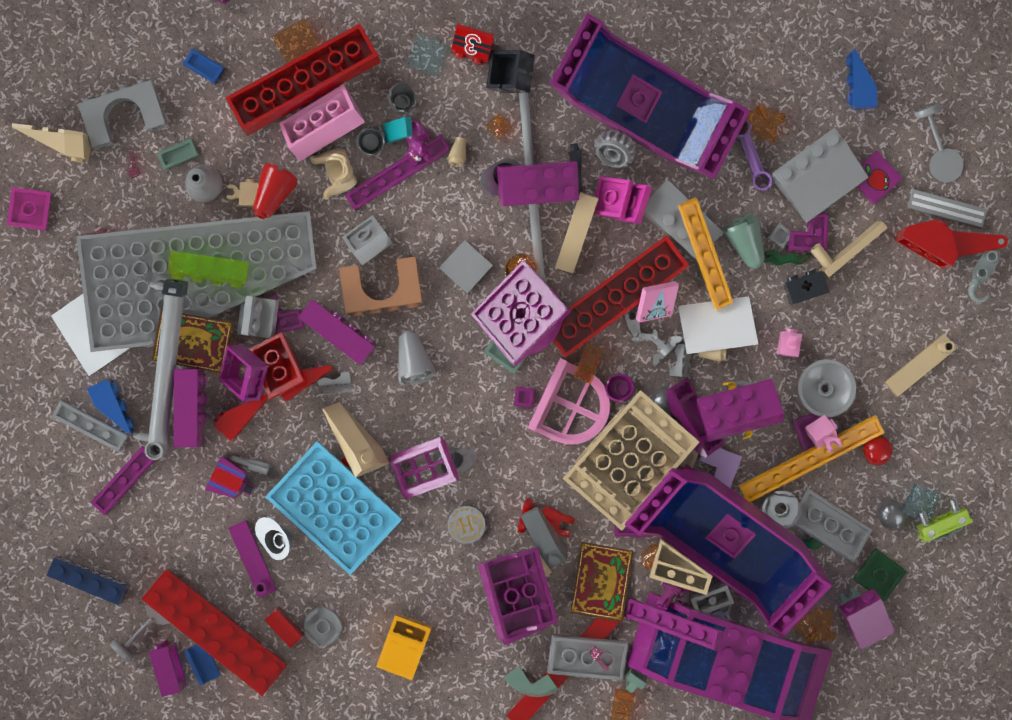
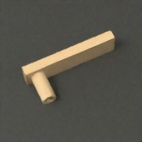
[810,221,887,277]
[884,334,957,397]

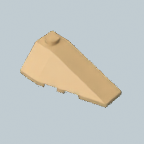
[12,123,91,163]
[322,402,389,478]

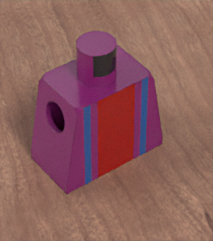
[205,456,255,498]

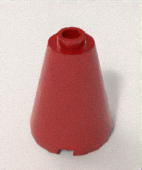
[253,163,298,220]

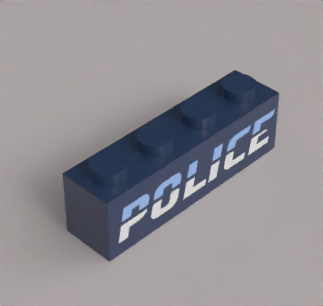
[46,556,130,605]

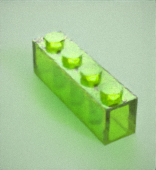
[167,251,249,288]

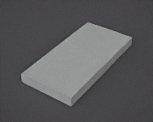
[794,489,873,563]
[547,634,628,681]

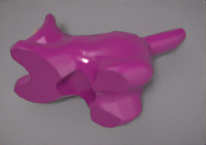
[405,120,430,161]

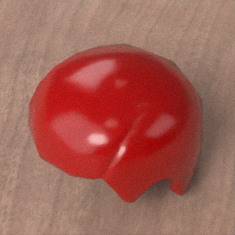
[863,436,893,466]

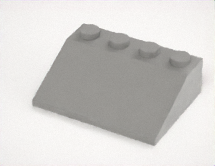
[772,128,868,223]

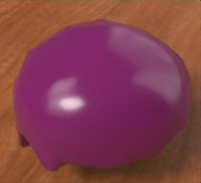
[605,374,635,403]

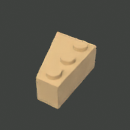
[649,538,712,595]

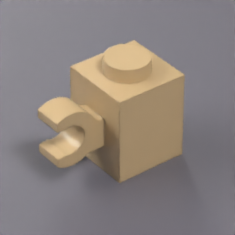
[227,179,258,208]

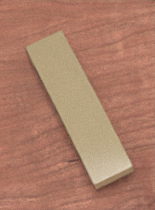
[555,192,598,274]

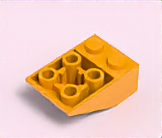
[376,612,432,680]

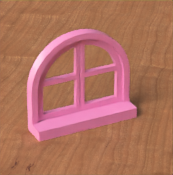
[528,358,610,444]

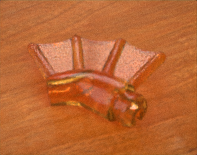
[745,103,785,144]
[792,608,836,644]

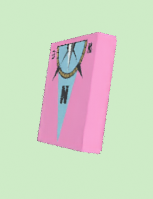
[636,281,679,323]

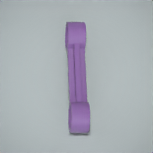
[737,119,772,191]

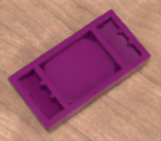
[666,377,725,458]

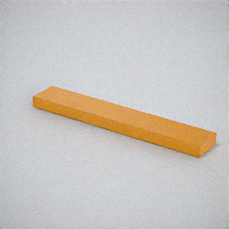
[678,198,734,310]

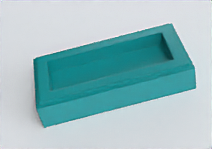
[383,117,413,143]

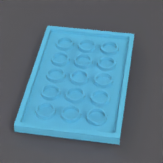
[266,441,403,575]

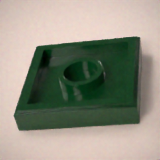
[853,548,907,602]

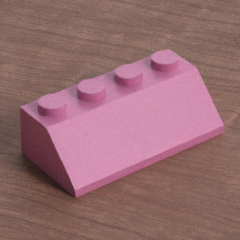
[279,84,365,161]

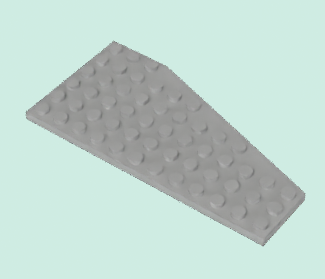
[76,211,317,352]

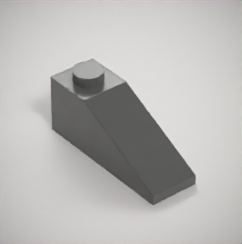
[521,507,568,568]

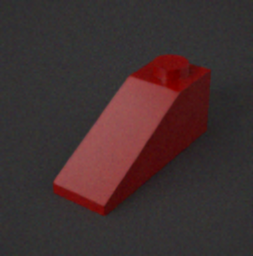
[280,365,334,402]
[213,394,269,441]

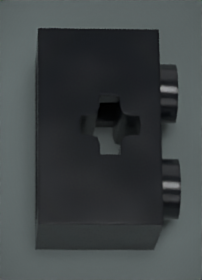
[783,269,830,305]

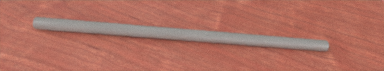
[519,93,545,281]

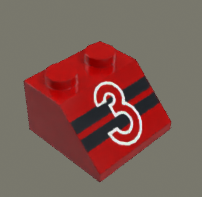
[451,23,495,66]

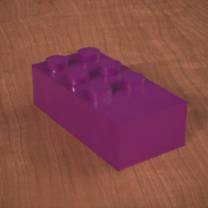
[497,160,579,207]
[298,299,377,366]
[174,369,207,447]
[697,379,784,442]

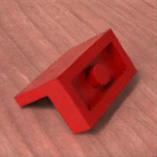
[264,607,305,648]

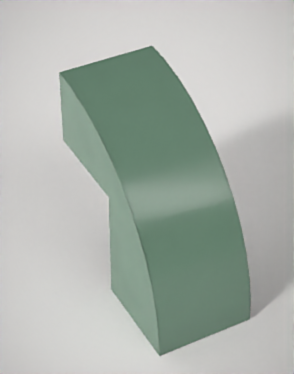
[503,666,559,697]

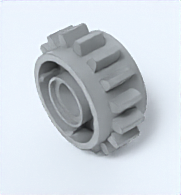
[594,130,636,168]

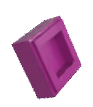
[514,387,535,408]

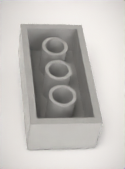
[644,180,723,262]

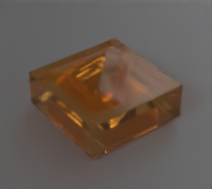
[485,113,512,141]

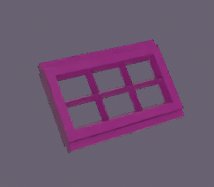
[389,436,459,499]

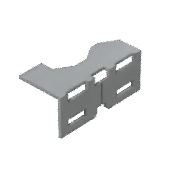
[669,344,692,378]
[318,371,351,395]

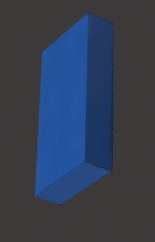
[183,48,225,85]

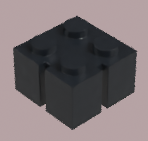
[486,50,535,93]

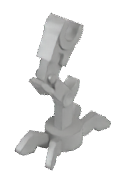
[625,311,682,366]

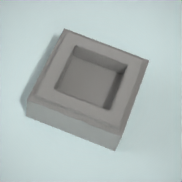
[767,223,790,249]

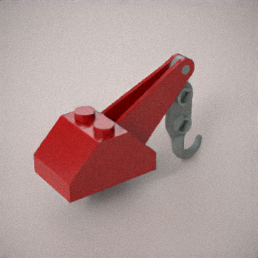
[894,219,1008,303]

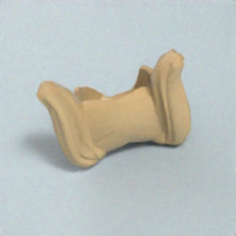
[309,148,357,200]

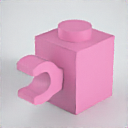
[777,328,802,358]
[805,415,842,453]

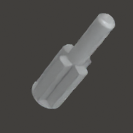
[231,456,270,475]

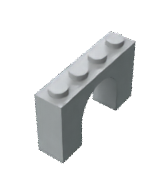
[78,79,168,150]

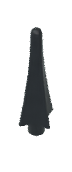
[568,143,582,195]

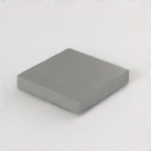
[439,240,493,294]

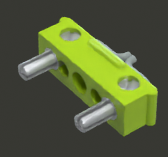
[917,498,973,542]

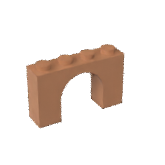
[339,257,423,317]

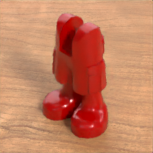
[517,498,575,537]

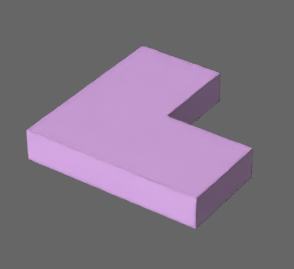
[699,448,742,488]

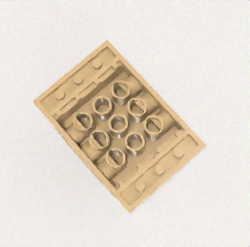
[562,390,699,530]

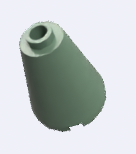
[722,213,765,269]

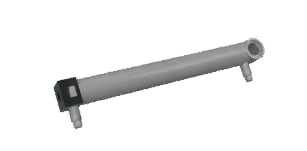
[133,278,189,460]

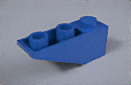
[846,49,877,110]
[87,379,135,433]

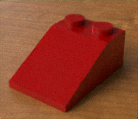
[249,332,305,400]

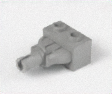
[688,580,734,631]

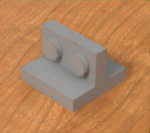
[342,215,393,265]
[237,296,279,338]

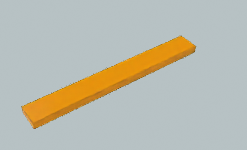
[739,415,885,502]

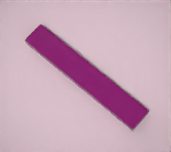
[345,134,451,211]
[625,598,724,651]

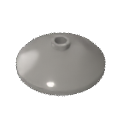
[798,359,856,417]

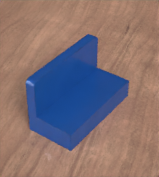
[184,644,221,686]

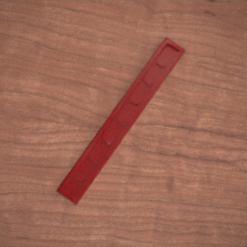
[506,615,625,720]

